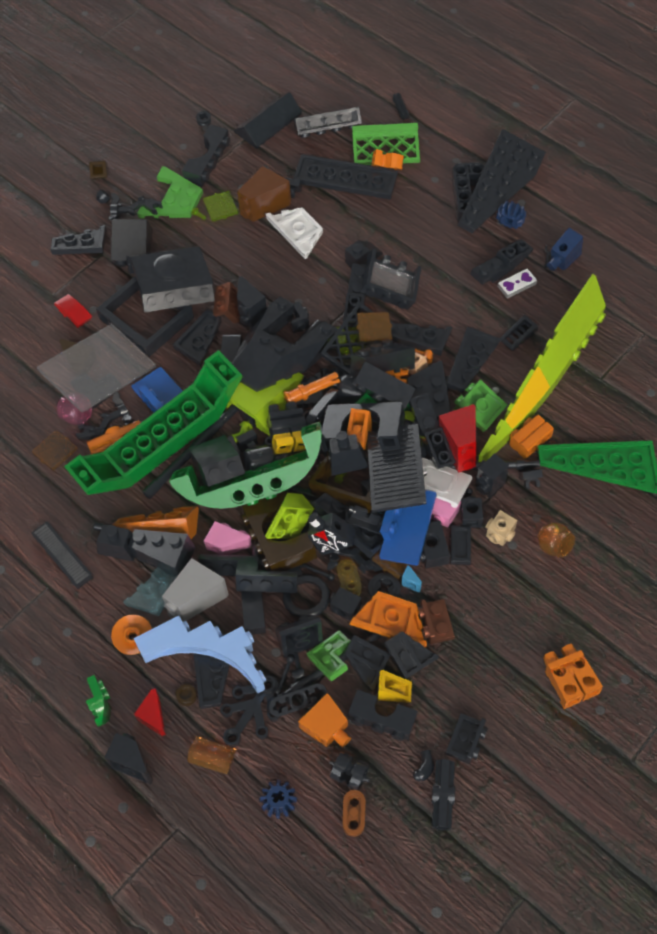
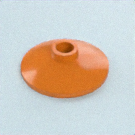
[111,615,152,655]

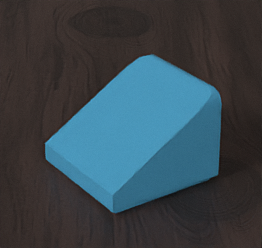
[401,565,422,592]

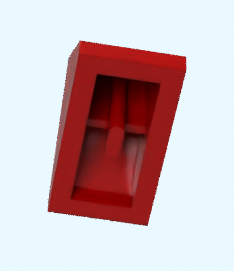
[134,688,166,736]

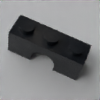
[348,689,418,741]

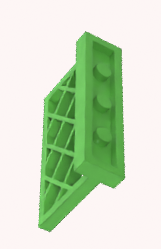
[352,123,420,165]

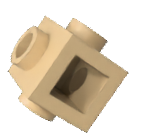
[486,510,517,546]

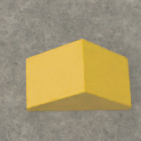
[378,670,412,703]

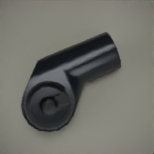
[413,750,434,782]

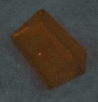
[187,736,236,774]

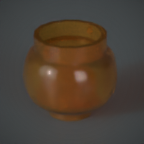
[538,522,575,557]

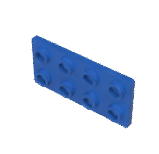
[131,367,182,413]
[379,490,437,566]

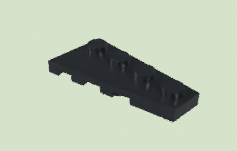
[446,326,501,393]

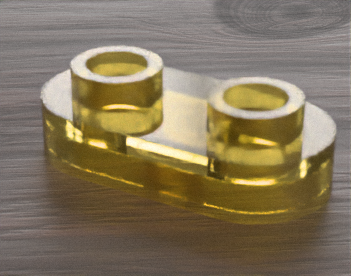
[337,559,361,596]

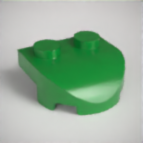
[86,675,111,727]

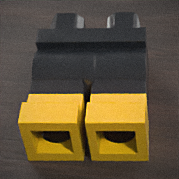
[266,402,307,455]

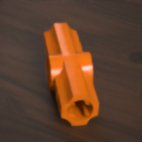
[87,420,141,454]

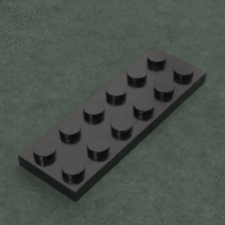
[293,154,398,200]

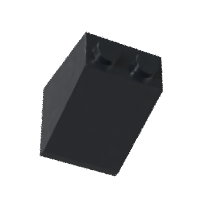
[111,219,153,267]
[188,435,245,487]

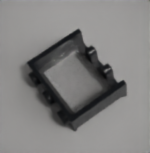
[360,248,422,310]

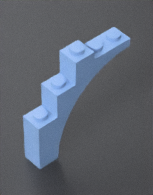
[134,615,266,693]

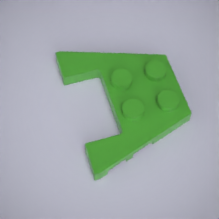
[137,166,203,218]

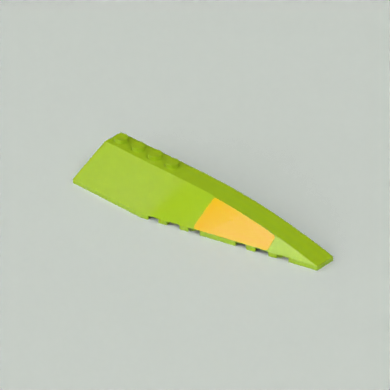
[478,274,606,462]

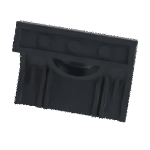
[126,246,215,312]

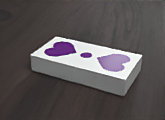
[497,269,537,299]

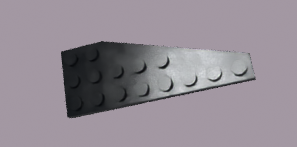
[457,129,546,234]

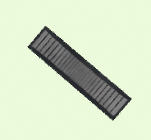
[31,522,94,590]

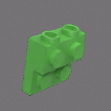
[453,379,507,432]

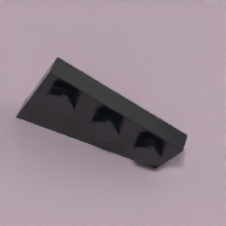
[193,653,230,709]

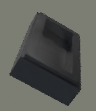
[451,526,471,565]

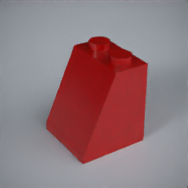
[439,404,476,473]

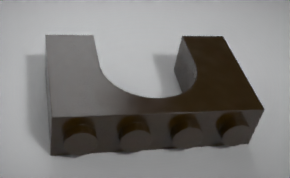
[241,490,317,571]

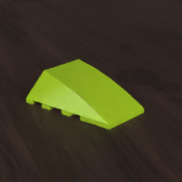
[226,372,304,436]

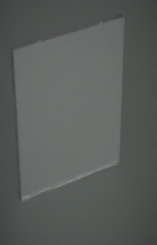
[37,324,156,413]

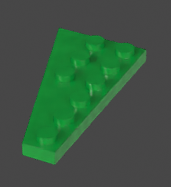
[537,440,657,494]

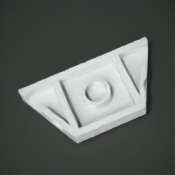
[266,208,323,259]

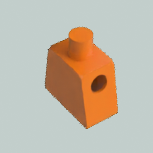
[298,693,351,748]

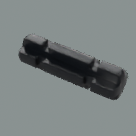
[393,93,410,120]

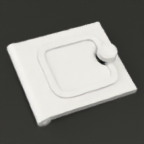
[422,458,472,508]

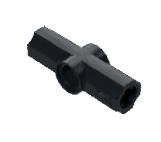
[432,759,455,831]

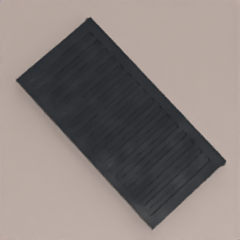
[367,424,427,513]

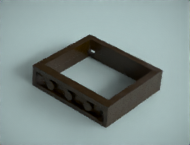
[308,442,372,514]

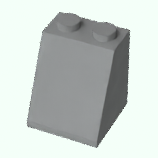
[162,558,229,622]

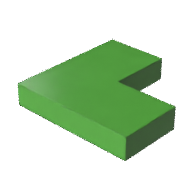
[306,630,350,682]

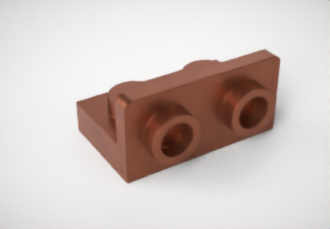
[213,282,240,323]
[418,599,455,644]

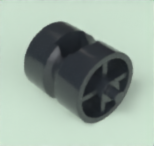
[329,752,370,791]

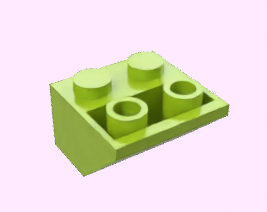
[265,493,314,539]

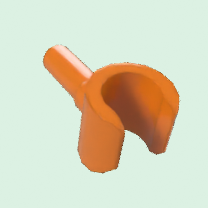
[415,349,433,364]

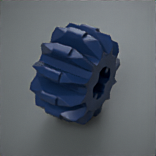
[496,201,527,229]
[260,779,297,819]

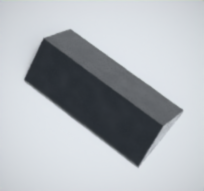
[234,92,302,149]

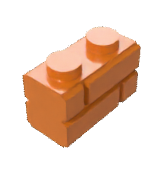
[509,415,554,459]

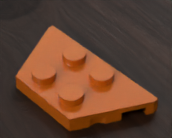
[349,591,427,648]

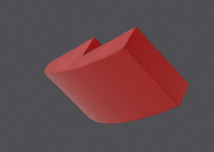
[54,294,93,328]

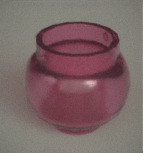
[57,394,92,425]

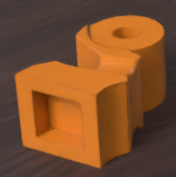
[371,149,404,170]

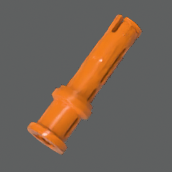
[283,372,340,403]

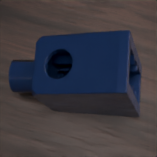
[547,227,583,271]

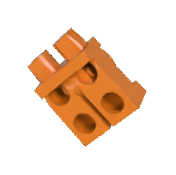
[543,643,603,709]

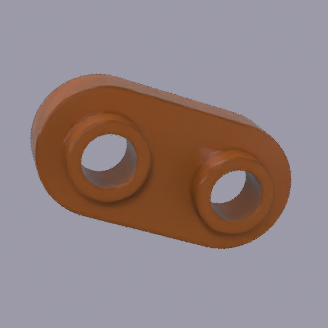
[343,790,365,837]

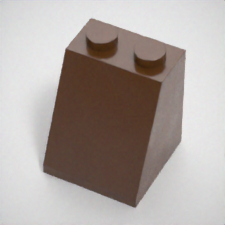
[237,166,291,222]

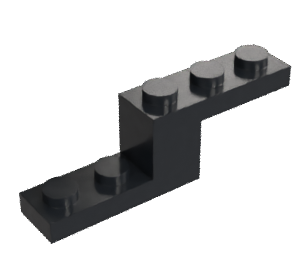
[198,554,298,593]

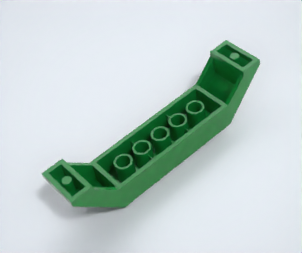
[64,350,243,495]

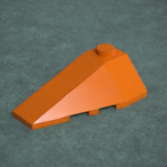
[112,506,199,539]

